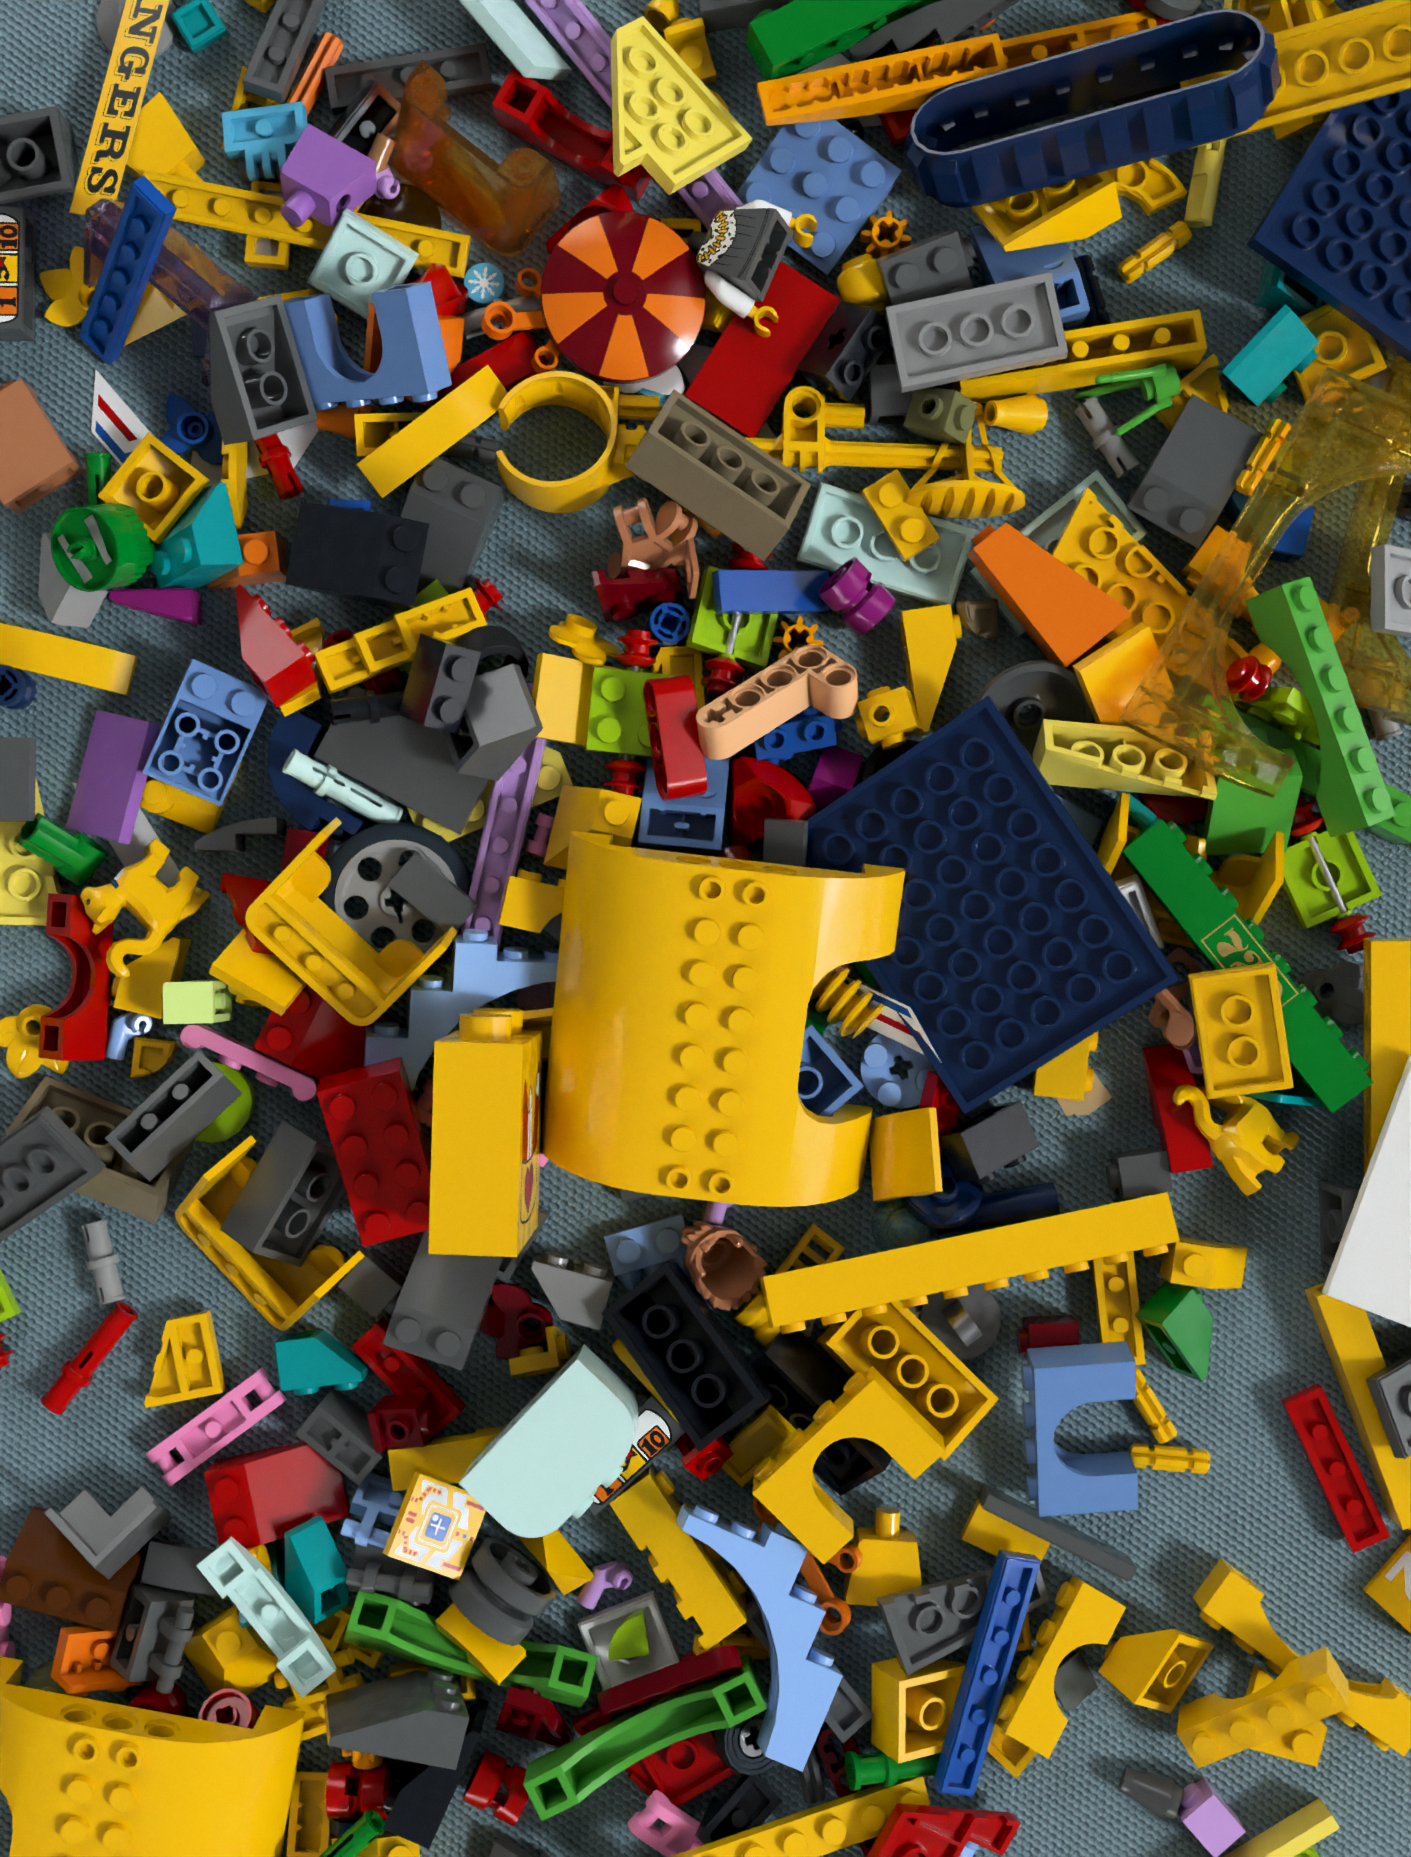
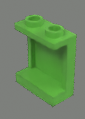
[1196,749,1303,855]

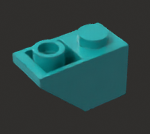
[275,1329,369,1396]
[284,1515,348,1625]

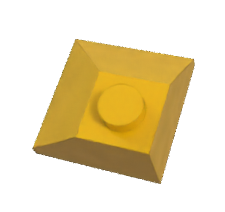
[543,785,642,871]
[184,1605,280,1696]
[1098,1629,1215,1713]

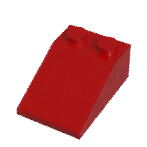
[253,984,407,1078]
[204,1441,351,1548]

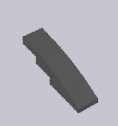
[849,0,1020,62]

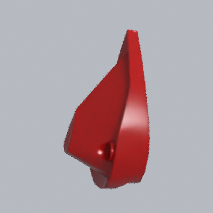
[404,263,469,315]

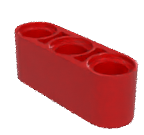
[434,331,549,404]
[643,675,707,801]

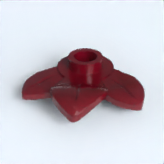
[479,1282,553,1360]

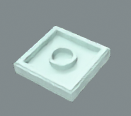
[307,208,419,320]

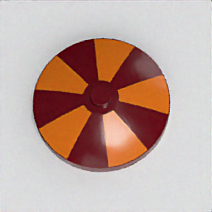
[540,211,706,384]

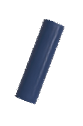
[936,1182,1060,1236]

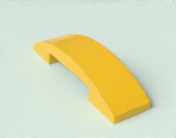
[356,365,508,498]
[0,623,138,696]

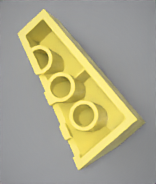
[1033,719,1218,800]

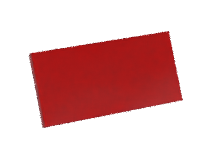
[684,261,841,438]

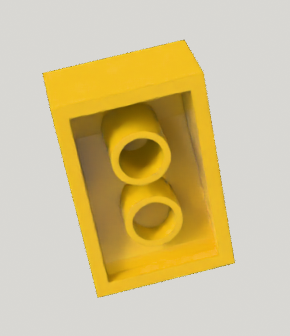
[970,171,1122,252]

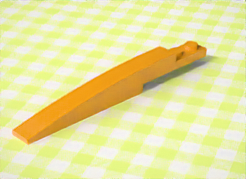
[756,10,1157,126]

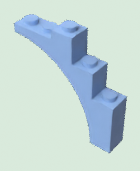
[363,929,559,1091]
[676,1505,843,1772]

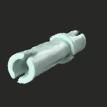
[282,749,403,824]

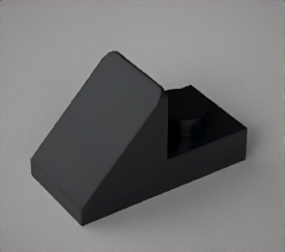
[695,1774,782,1845]

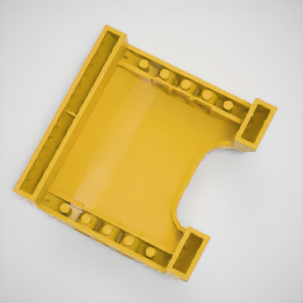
[540,830,905,1207]
[0,1656,306,1857]

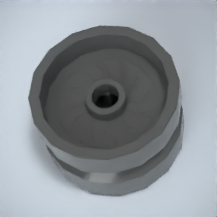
[449,1537,556,1646]

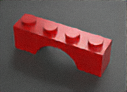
[492,69,652,203]
[38,893,116,1061]

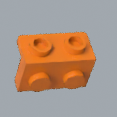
[50,1625,143,1697]

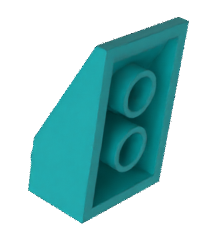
[1222,304,1319,407]

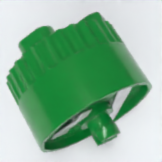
[51,503,155,592]

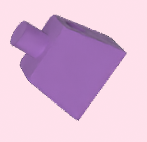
[280,124,377,227]

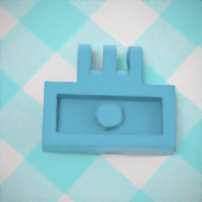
[222,101,308,182]

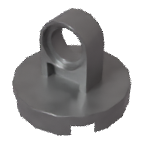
[919,1284,1001,1360]

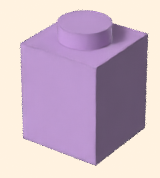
[1177,1777,1246,1857]

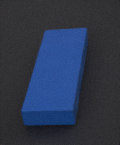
[712,570,832,614]

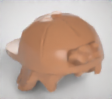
[681,1221,767,1311]

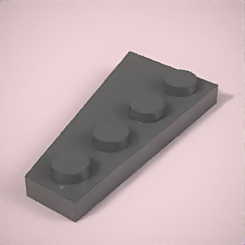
[876,1568,1050,1676]

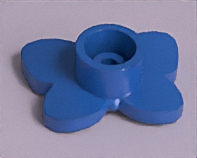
[162,394,224,465]

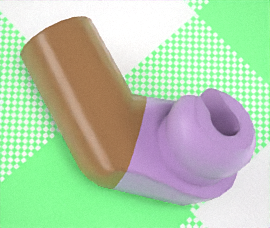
[367,133,400,200]

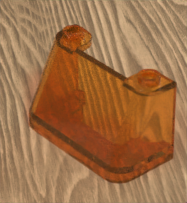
[392,60,562,257]

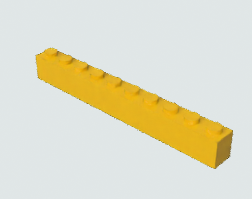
[759,1192,1180,1334]

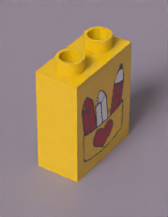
[428,1008,544,1257]

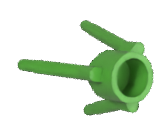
[1075,362,1181,436]

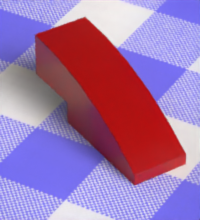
[1141,1043,1213,1174]

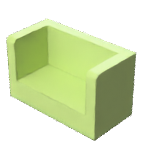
[163,980,234,1024]

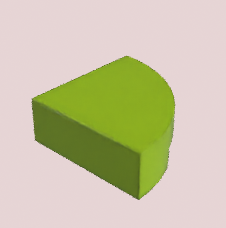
[608,1610,650,1661]

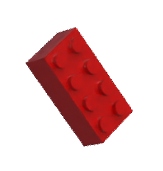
[316,1057,431,1247]

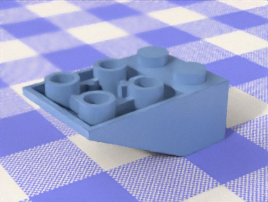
[970,225,1090,330]
[142,659,268,806]
[638,757,730,853]

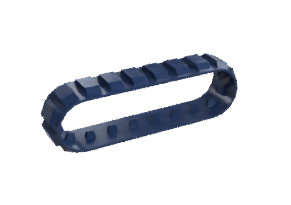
[905,9,1280,208]

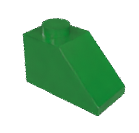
[1135,1281,1213,1382]

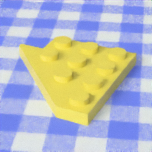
[610,16,753,195]

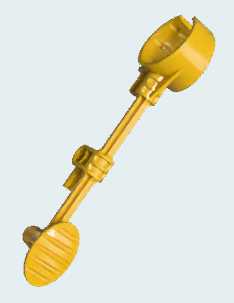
[496,371,1025,519]

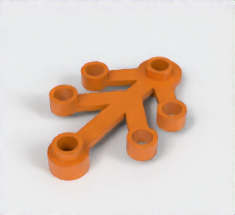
[481,267,580,374]
[753,1496,862,1636]

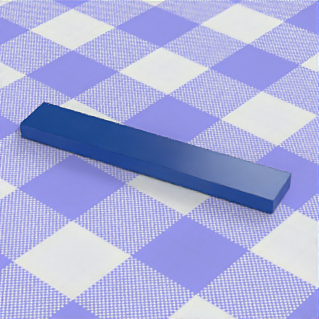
[79,175,177,365]
[932,1550,1041,1796]

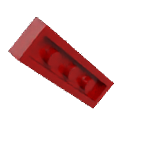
[1280,1383,1390,1553]

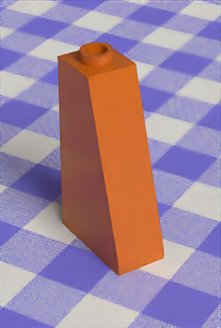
[966,522,1131,668]

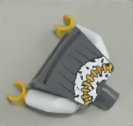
[688,199,817,337]

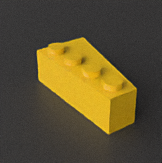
[609,1465,748,1651]

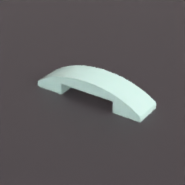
[196,1537,337,1698]

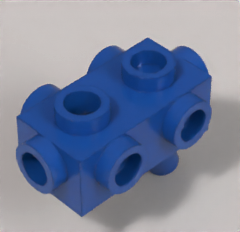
[745,705,842,766]

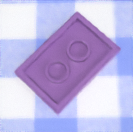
[66,710,161,845]

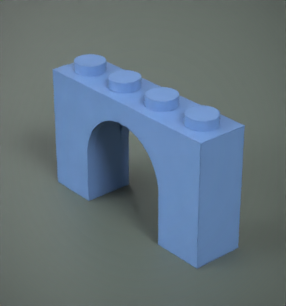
[283,281,452,410]
[1021,1341,1138,1517]

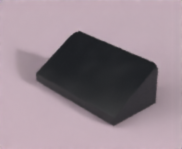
[327,80,408,156]

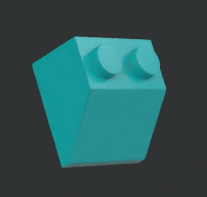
[151,483,244,589]

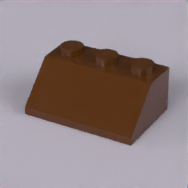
[0,1506,148,1633]

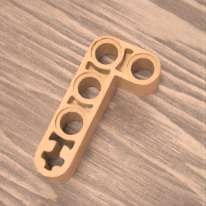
[696,645,859,760]

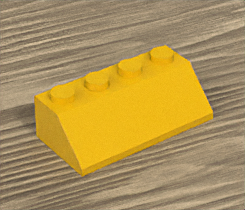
[816,1301,999,1461]

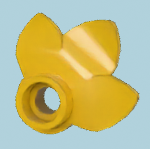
[39,246,103,327]
[548,614,623,666]
[0,1004,69,1079]

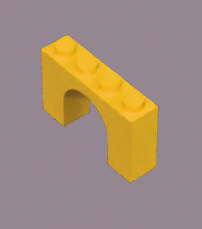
[752,1366,946,1565]

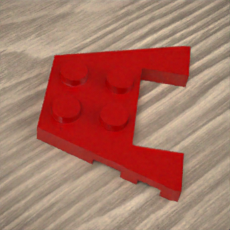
[573,1651,737,1807]
[867,1803,1021,1857]

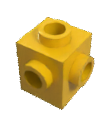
[855,686,923,750]

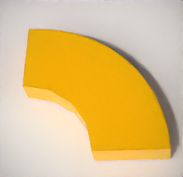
[1107,158,1187,216]
[221,439,250,529]

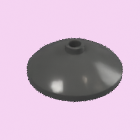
[975,660,1094,759]

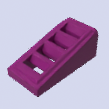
[109,588,202,626]

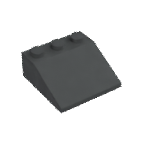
[324,1667,469,1770]

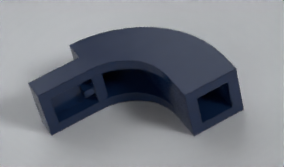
[268,711,370,840]

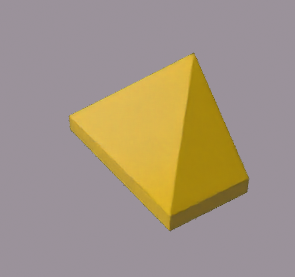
[516,1529,594,1596]

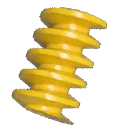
[809,968,884,1039]

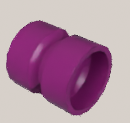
[817,557,895,636]

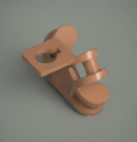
[608,498,699,599]
[1148,946,1204,1050]

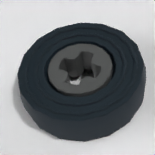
[714,1700,777,1776]

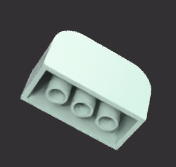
[459,1344,639,1538]

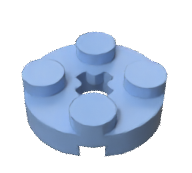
[859,1033,936,1108]

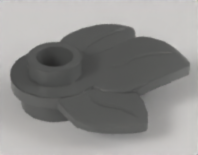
[1300,962,1363,1027]

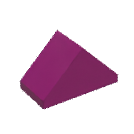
[807,745,864,813]

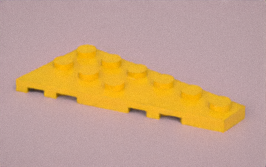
[1051,487,1259,711]

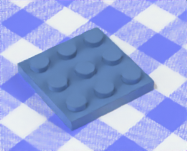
[736,120,903,278]

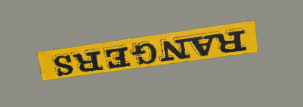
[69,0,170,220]

